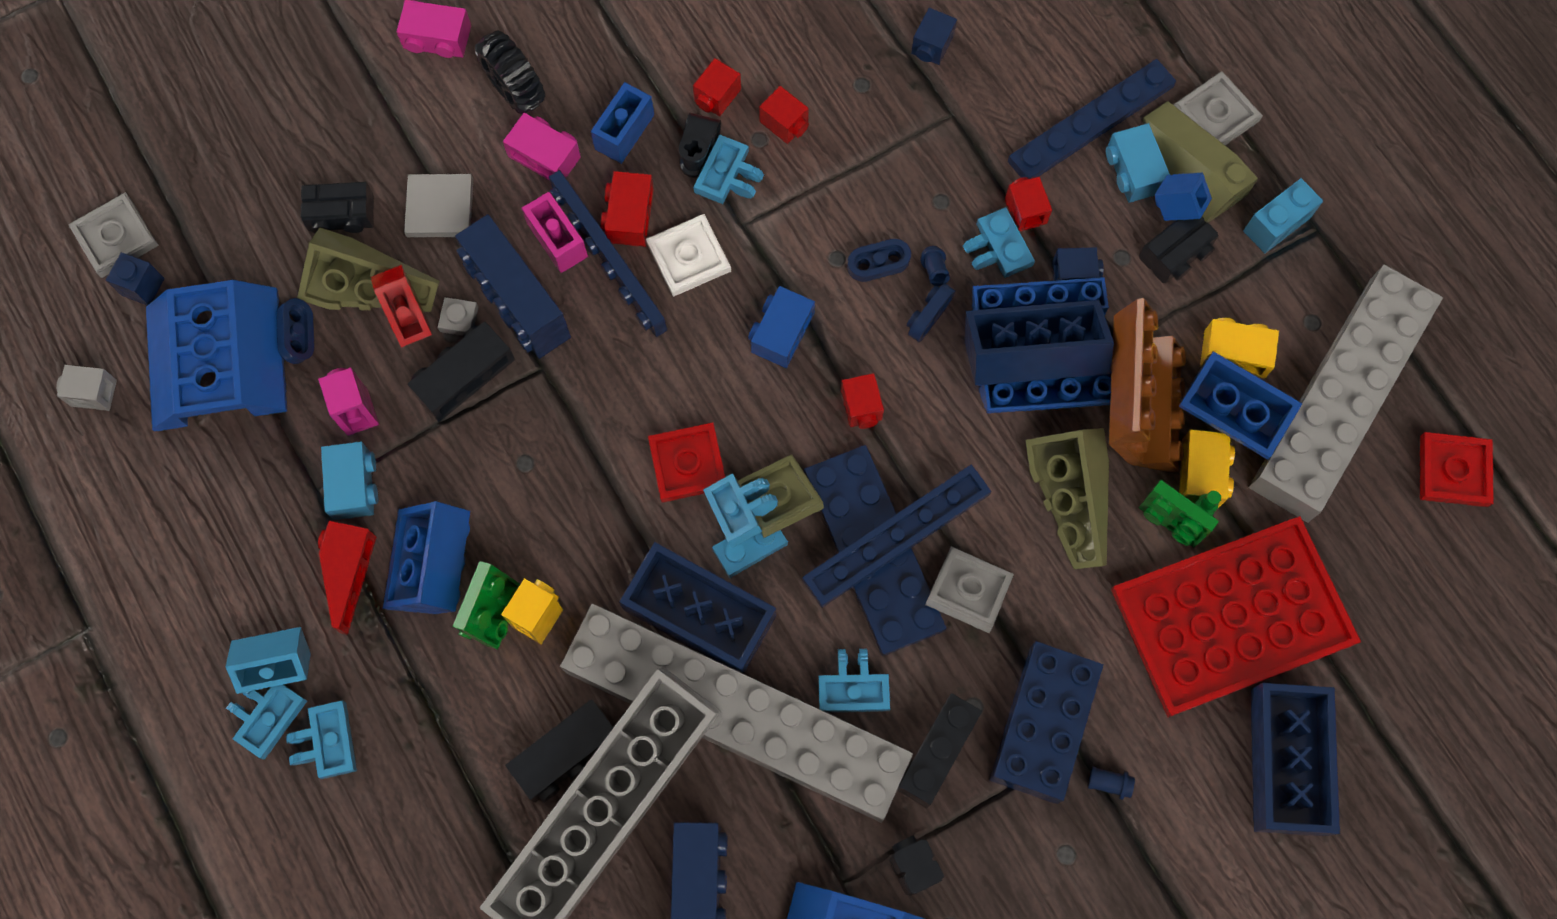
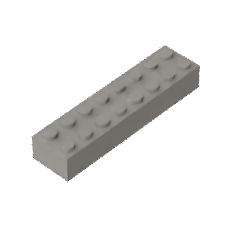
[1248,265,1443,523]
[480,668,721,919]

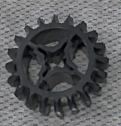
[475,30,545,114]

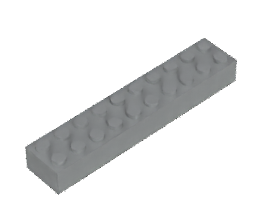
[560,604,913,823]

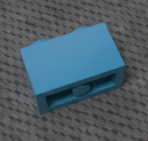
[1106,123,1170,203]
[1243,178,1323,254]
[321,442,378,520]
[225,627,311,694]

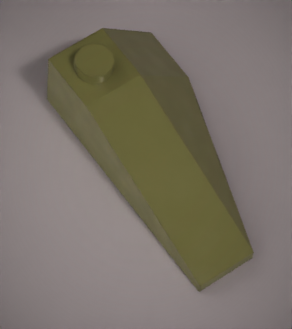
[1142,101,1258,223]
[297,228,440,312]
[1025,428,1109,569]

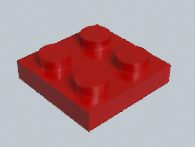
[648,422,725,503]
[1420,432,1494,507]

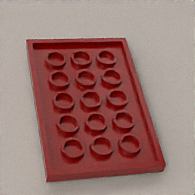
[1111,516,1361,718]

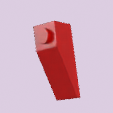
[318,521,377,635]

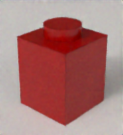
[693,58,741,117]
[759,86,809,144]
[1005,176,1052,232]
[841,373,884,429]

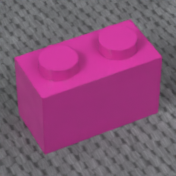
[396,0,471,58]
[503,113,581,180]
[522,192,588,273]
[318,368,379,436]

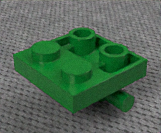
[1138,480,1221,548]
[452,561,520,650]

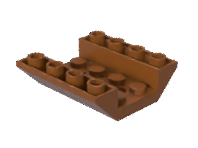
[1109,298,1186,472]

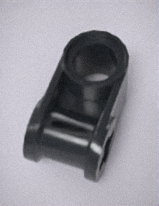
[679,113,721,177]

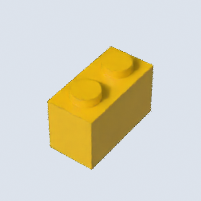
[1200,318,1279,378]
[1179,429,1235,508]
[501,578,563,645]

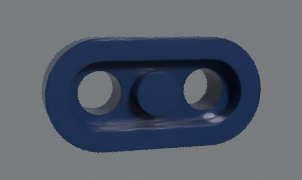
[847,239,911,282]
[906,283,956,342]
[277,298,314,364]

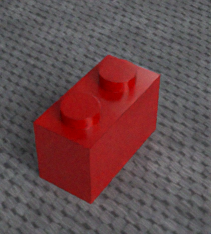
[600,171,654,247]
[371,265,432,347]

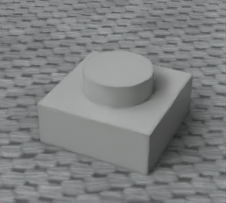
[437,297,479,336]

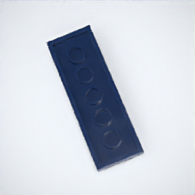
[804,445,947,657]

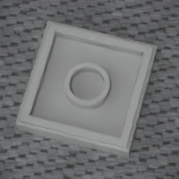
[1174,71,1263,145]
[404,174,473,237]
[68,192,159,278]
[925,546,1014,633]

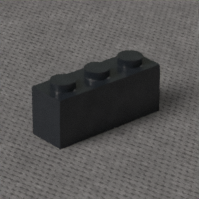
[407,321,515,422]
[897,693,982,808]
[505,699,614,803]

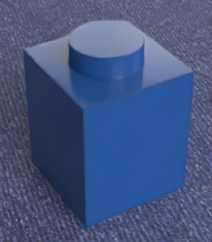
[1155,172,1212,221]

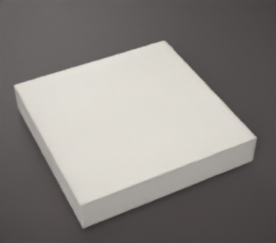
[646,214,731,297]

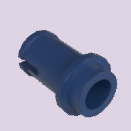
[920,246,950,286]
[1088,766,1135,800]

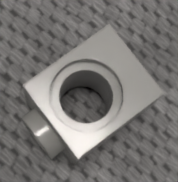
[56,365,117,411]

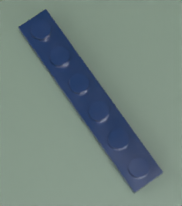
[1007,59,1176,179]
[549,170,667,337]
[802,464,992,608]

